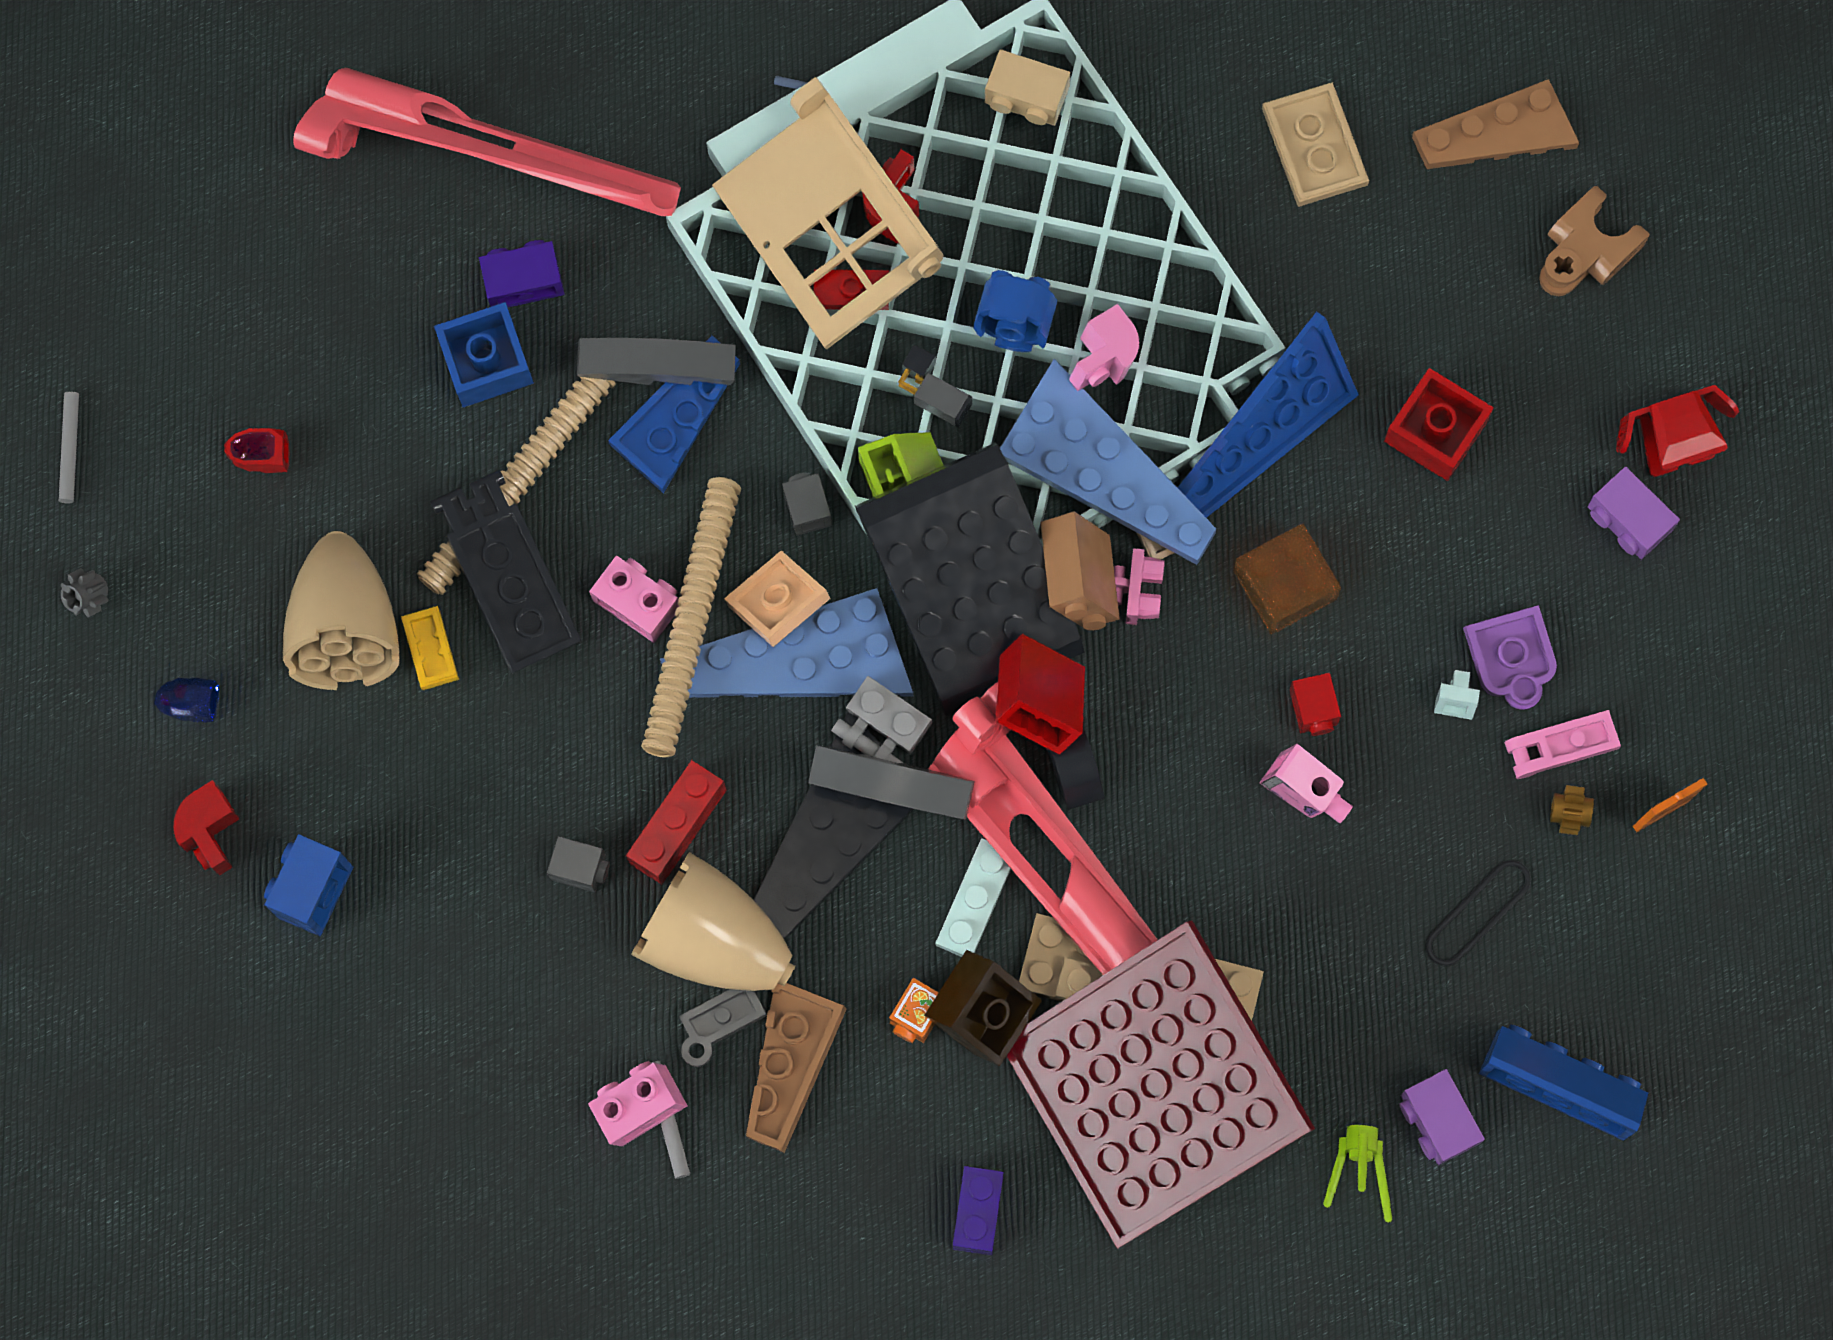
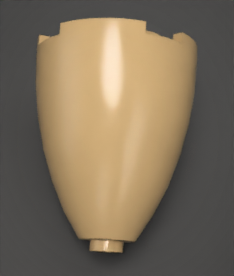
[283,531,399,690]
[631,852,795,991]

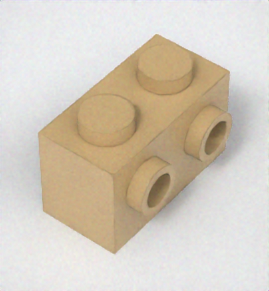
[985,49,1070,126]

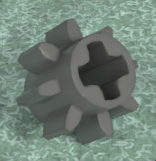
[61,568,108,617]

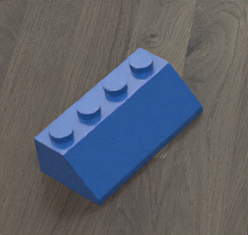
[1478,1025,1649,1141]

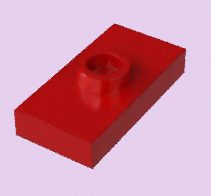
[813,269,889,310]

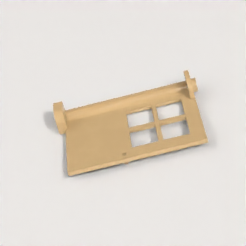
[712,77,944,349]

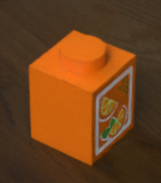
[889,978,939,1043]

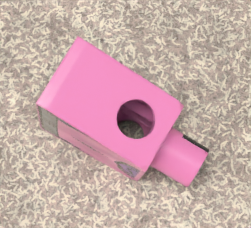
[1259,744,1353,823]

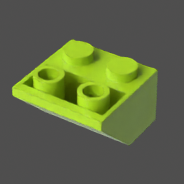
[858,432,944,497]

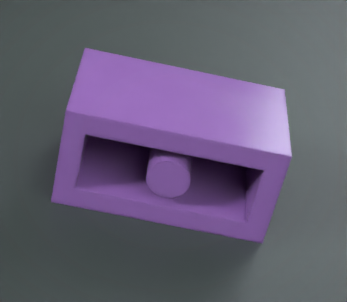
[1587,466,1680,560]
[1399,1069,1485,1165]

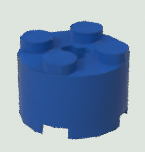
[973,270,1057,352]

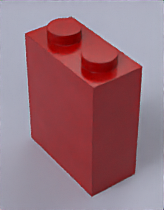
[996,634,1085,755]

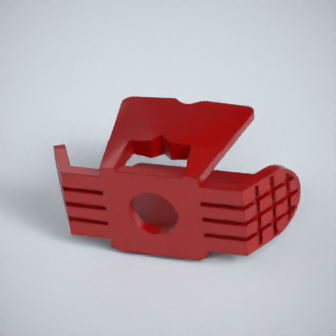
[1616,385,1739,477]

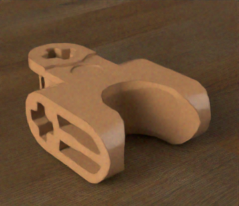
[1539,186,1650,296]

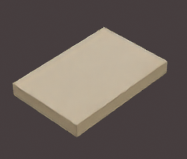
[1262,82,1369,207]

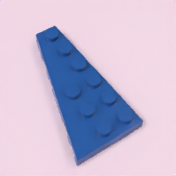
[1178,311,1359,518]

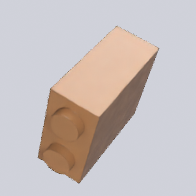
[1041,511,1120,630]

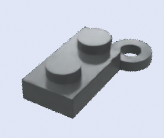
[679,989,767,1067]

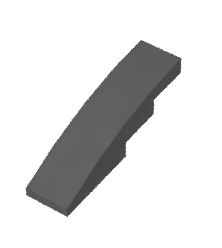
[577,338,736,385]
[808,745,975,819]

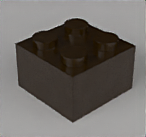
[924,950,1042,1066]

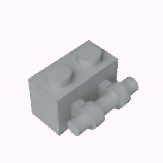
[831,676,932,763]

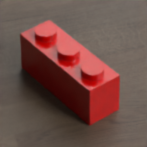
[626,760,727,885]

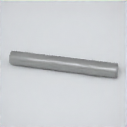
[58,392,79,503]
[651,1061,690,1179]

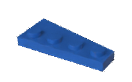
[608,336,740,494]

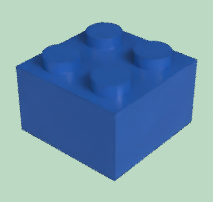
[434,302,534,407]
[264,834,354,937]

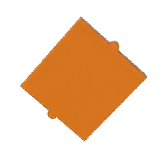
[1633,778,1707,832]

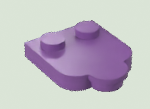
[1463,605,1557,710]

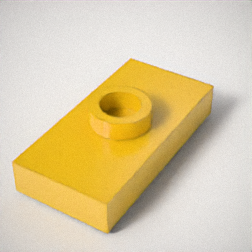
[401,606,459,690]

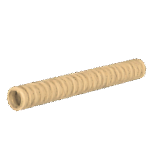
[417,377,616,595]
[641,477,741,757]

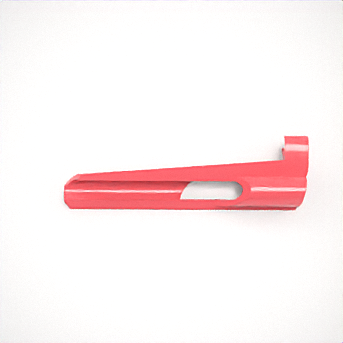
[293,68,681,216]
[928,682,1158,975]

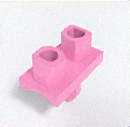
[1114,548,1164,625]

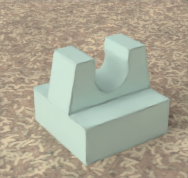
[1434,670,1480,720]

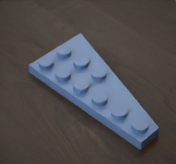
[1000,359,1216,565]
[660,588,913,698]

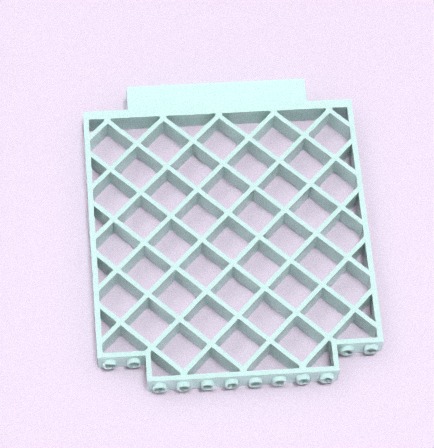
[666,0,1286,546]

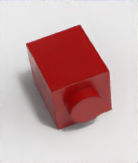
[1289,673,1341,736]

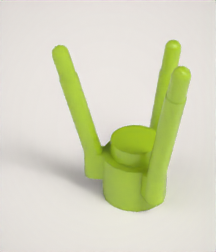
[1323,1125,1392,1222]

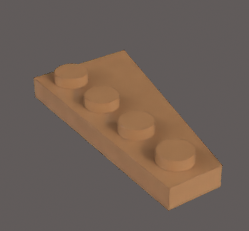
[1412,79,1579,169]
[746,983,847,1153]

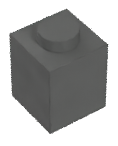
[782,473,832,536]
[547,836,610,892]

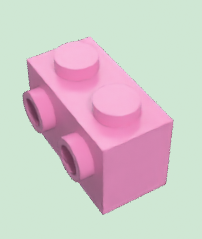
[589,555,679,643]
[588,1061,687,1146]

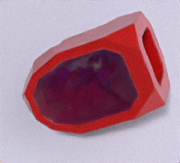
[224,428,290,473]

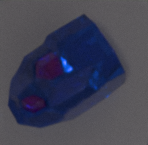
[154,678,219,722]

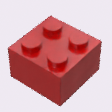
[1384,368,1494,481]

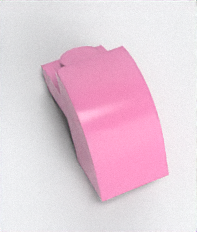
[1069,304,1139,391]

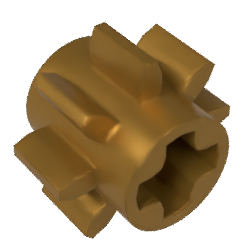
[1550,785,1594,835]

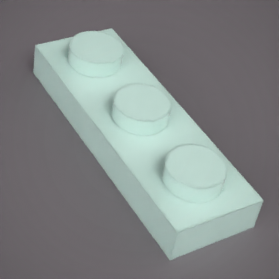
[935,838,1011,957]

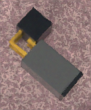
[898,345,972,428]

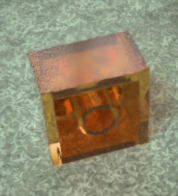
[1233,523,1341,635]

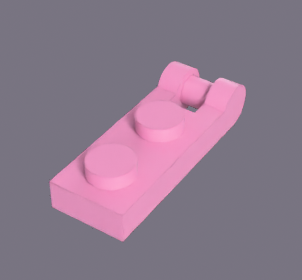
[1504,710,1621,779]

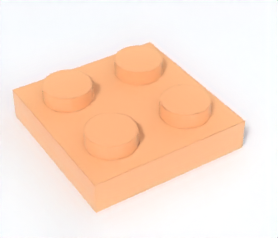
[724,551,831,647]

